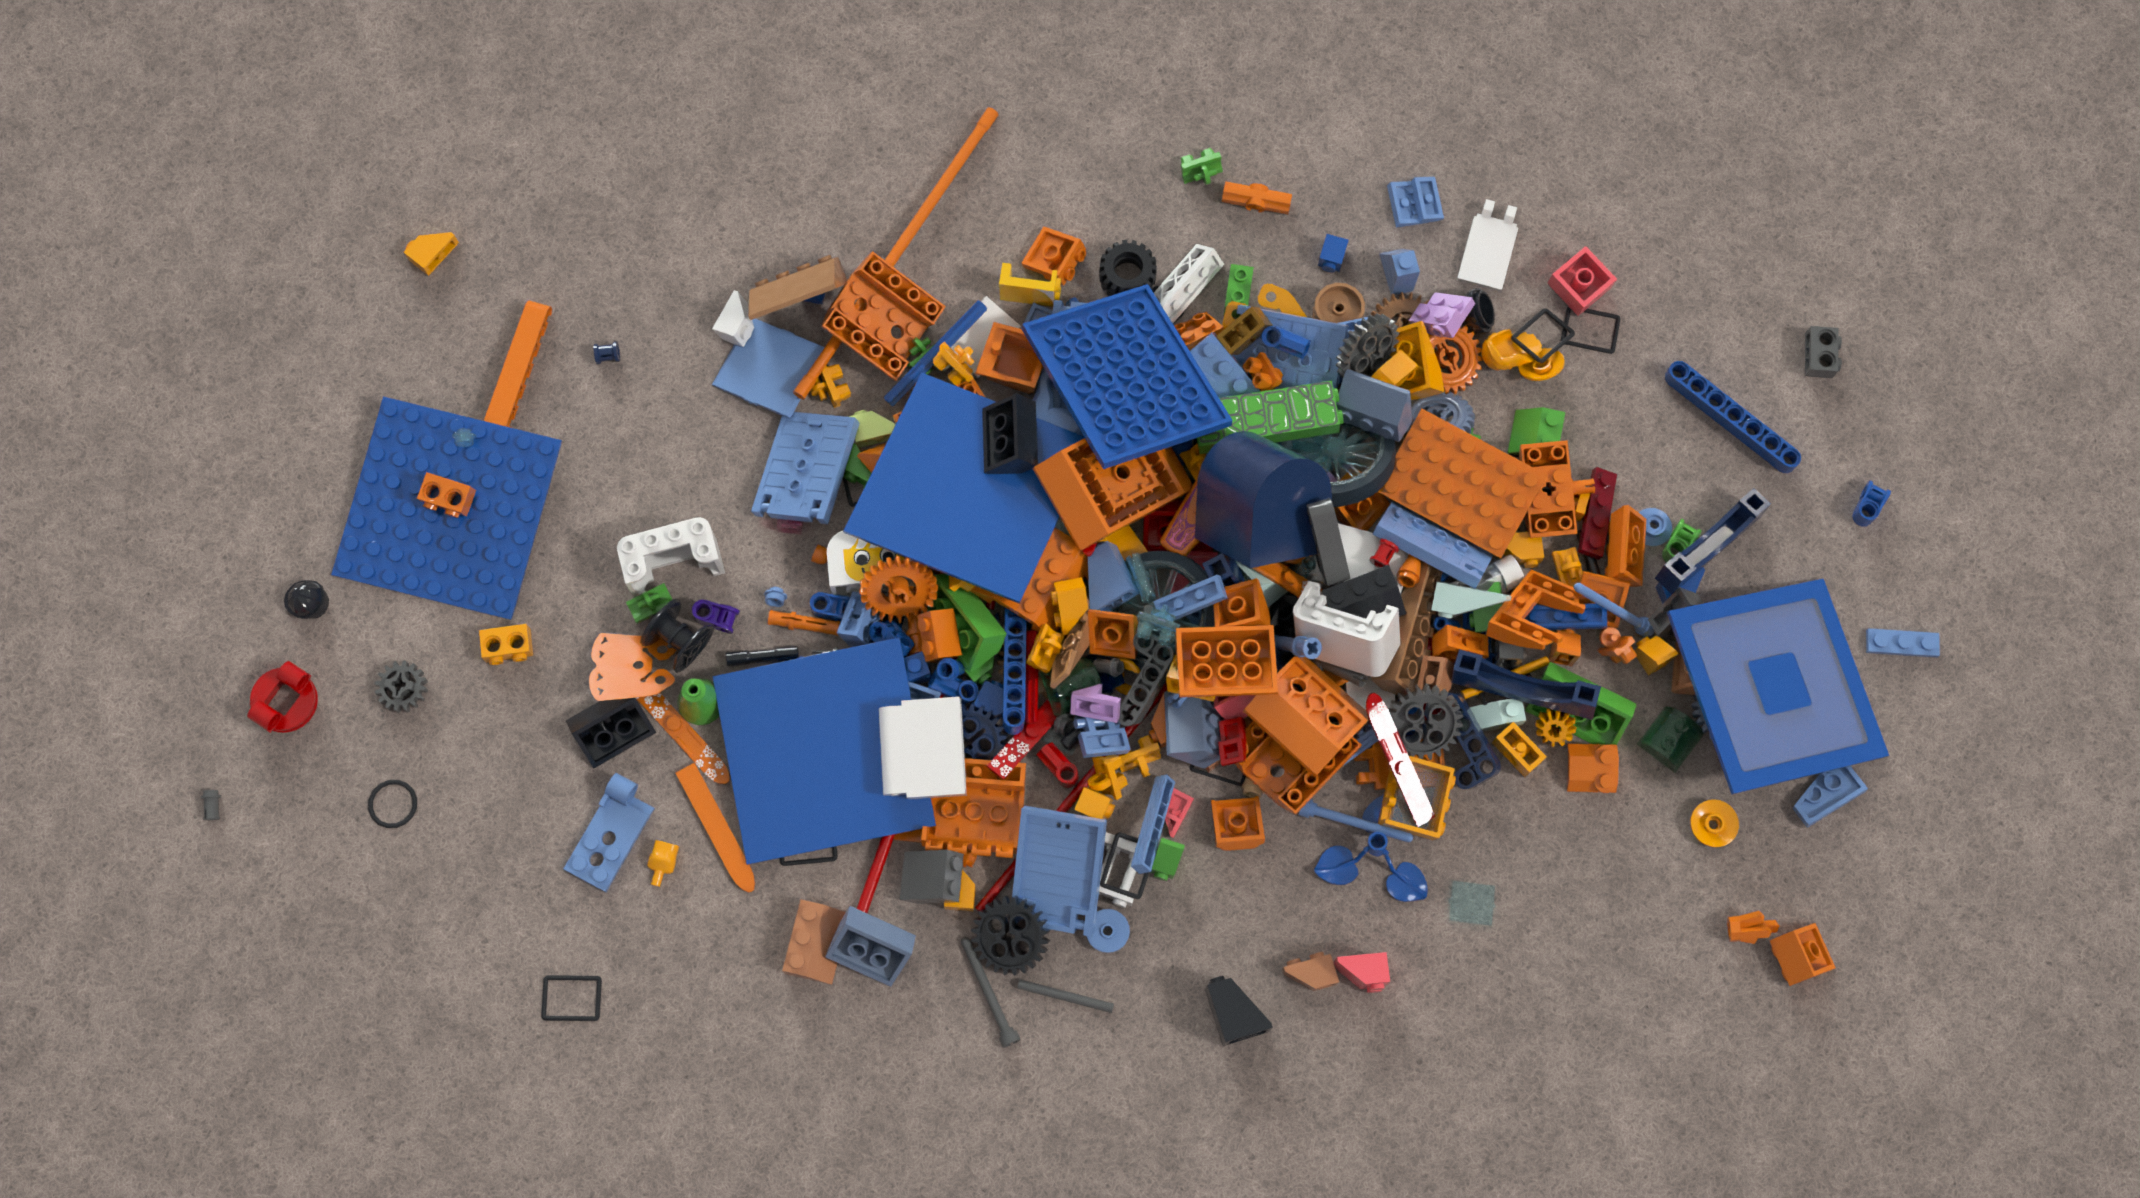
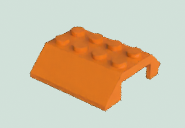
[970,527,1089,632]
[921,758,1026,858]

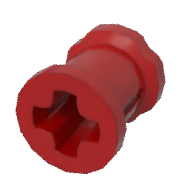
[1369,539,1399,568]

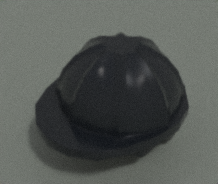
[284,580,329,619]

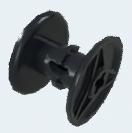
[640,599,714,673]

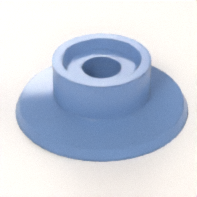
[1639,508,1672,546]
[1087,909,1130,953]

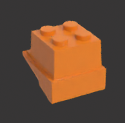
[975,322,1043,394]

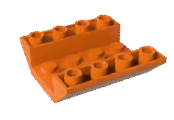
[821,251,946,381]
[1243,656,1369,777]
[1235,685,1362,815]

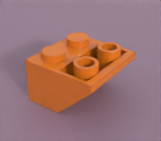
[1174,312,1224,351]

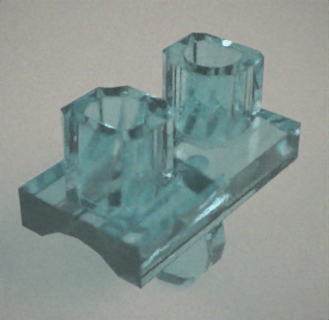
[1137,604,1180,647]

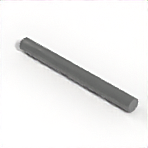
[1017,979,1114,1013]

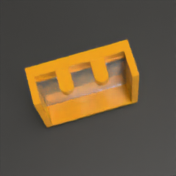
[1377,756,1456,841]

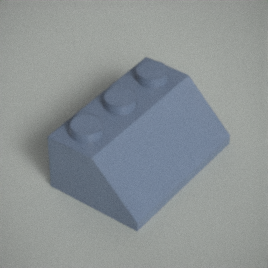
[1336,369,1412,442]
[1164,691,1221,769]
[825,906,916,987]

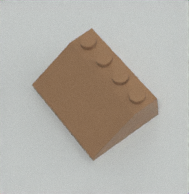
[748,255,847,320]

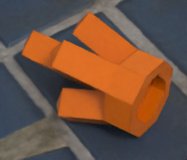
[1727,911,1779,944]

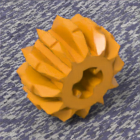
[1535,708,1577,747]

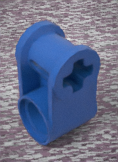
[1852,480,1891,527]
[810,592,850,622]
[869,620,914,658]

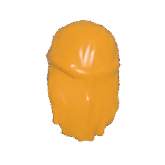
[1481,329,1542,371]

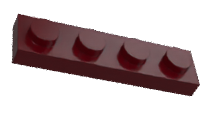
[1578,467,1617,560]

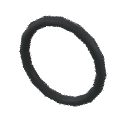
[368,780,417,828]

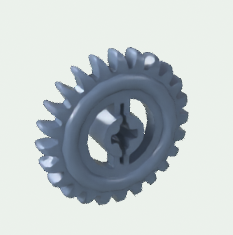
[1404,391,1475,438]

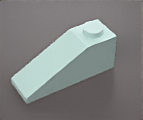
[1432,582,1512,618]
[1460,699,1526,732]

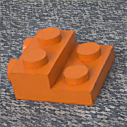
[1021,226,1086,286]
[1579,571,1630,629]

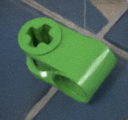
[1662,518,1702,563]

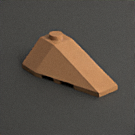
[1050,598,1090,689]

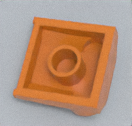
[1567,743,1619,793]
[1211,796,1265,851]

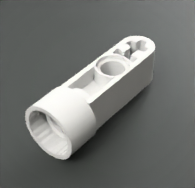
[1451,555,1524,618]

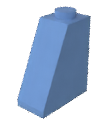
[1379,249,1420,295]
[1088,541,1140,612]

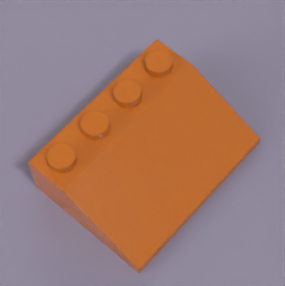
[1175,625,1278,698]

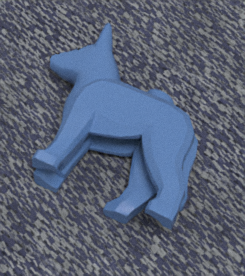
[1033,368,1083,436]

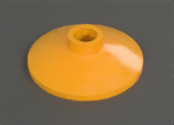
[1518,348,1565,381]
[1690,799,1739,848]

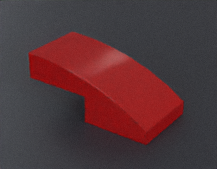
[1218,717,1246,766]

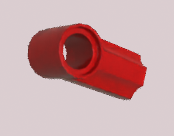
[1036,742,1079,788]

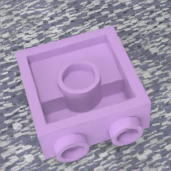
[1409,292,1475,338]

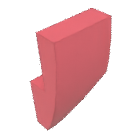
[1165,788,1194,838]

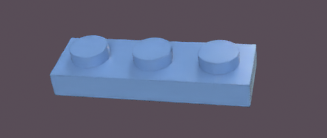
[1153,575,1227,625]
[1866,628,1940,658]

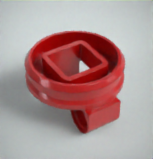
[247,661,318,733]

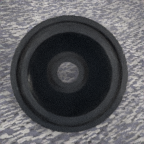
[1462,288,1495,334]

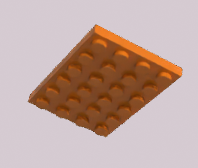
[1378,408,1547,558]

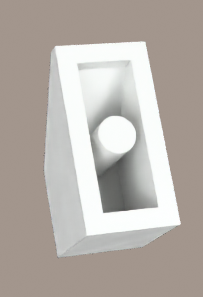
[712,290,754,347]

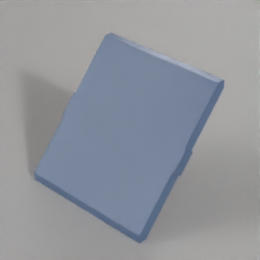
[712,319,824,418]

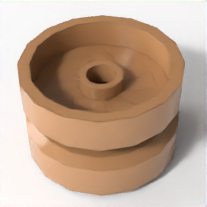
[1312,283,1365,323]

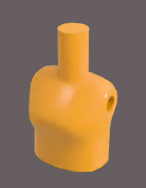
[647,840,680,887]

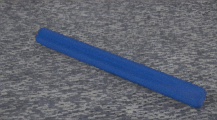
[884,300,987,406]

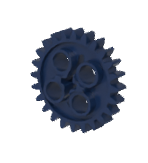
[961,703,1008,760]

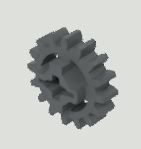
[374,660,428,713]

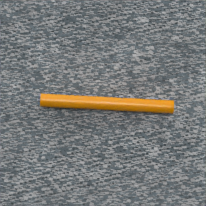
[1460,656,1549,699]

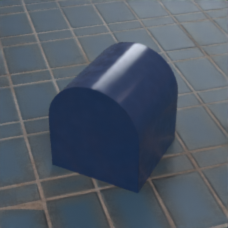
[1195,431,1332,568]

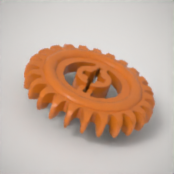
[1428,325,1483,394]
[859,556,938,623]

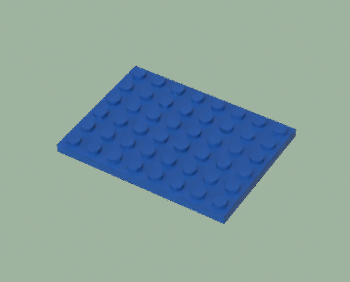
[1022,284,1233,469]

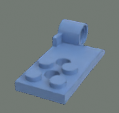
[564,773,655,892]

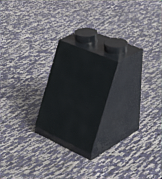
[1205,976,1273,1046]

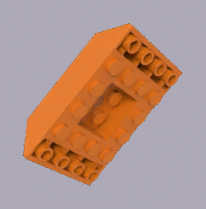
[1032,438,1193,552]

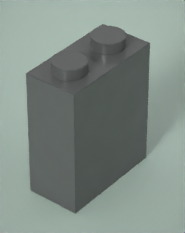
[900,850,964,904]

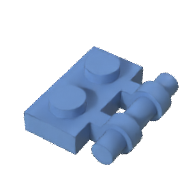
[1074,717,1131,758]

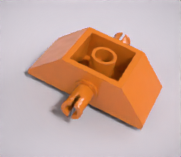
[1519,440,1595,538]

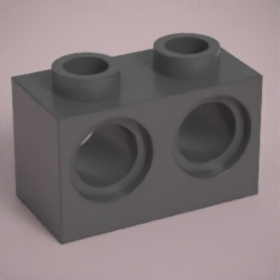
[1805,326,1842,378]
[1648,587,1704,642]
[1492,639,1524,669]

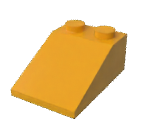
[1386,321,1444,400]

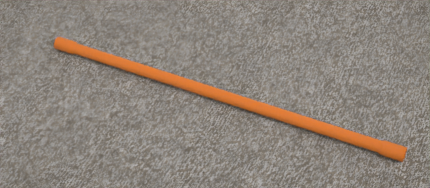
[793,107,999,400]

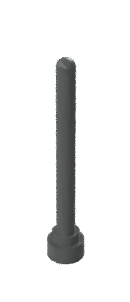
[961,937,1021,1048]

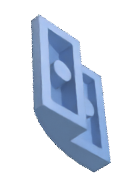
[1387,177,1444,227]

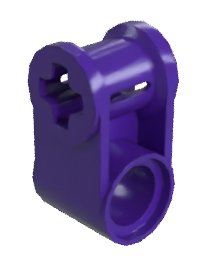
[692,599,740,634]

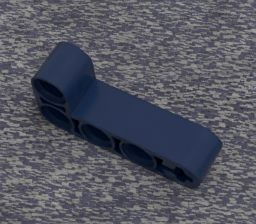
[1441,693,1501,789]

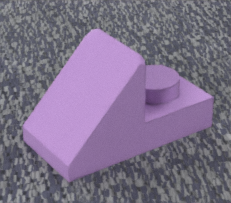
[1071,684,1121,723]

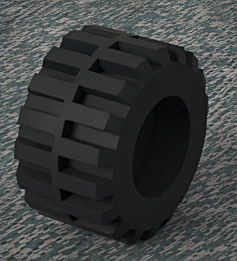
[1099,240,1157,296]

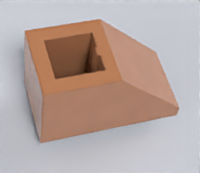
[1282,952,1339,991]

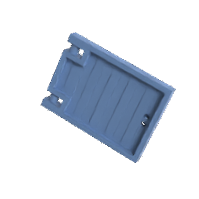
[1233,305,1349,390]
[751,412,860,524]
[1373,501,1493,589]
[1012,806,1107,937]

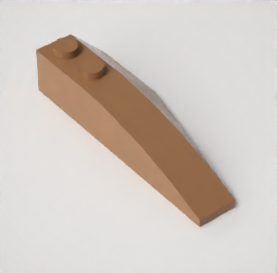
[1371,561,1442,696]

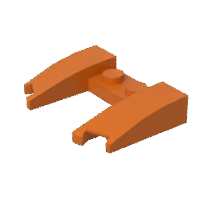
[1486,569,1585,650]

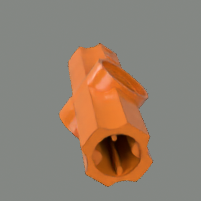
[1222,182,1292,215]

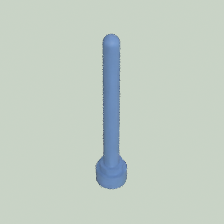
[1574,583,1655,638]
[1299,799,1413,842]

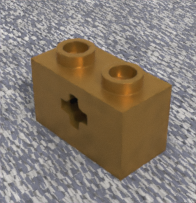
[1216,306,1273,355]

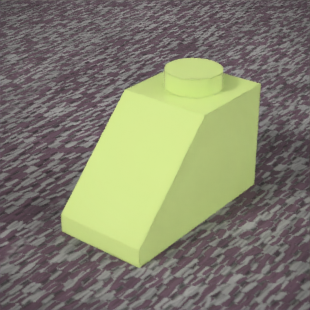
[849,410,896,448]

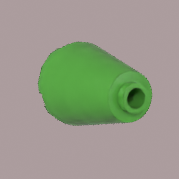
[677,679,720,725]

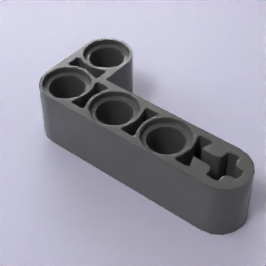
[1306,498,1350,586]
[1118,630,1176,726]

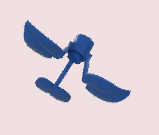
[1314,794,1428,902]

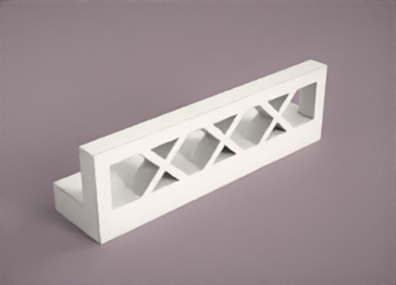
[1154,244,1224,323]

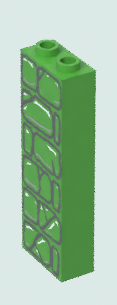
[1197,381,1344,454]

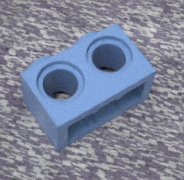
[837,591,880,647]

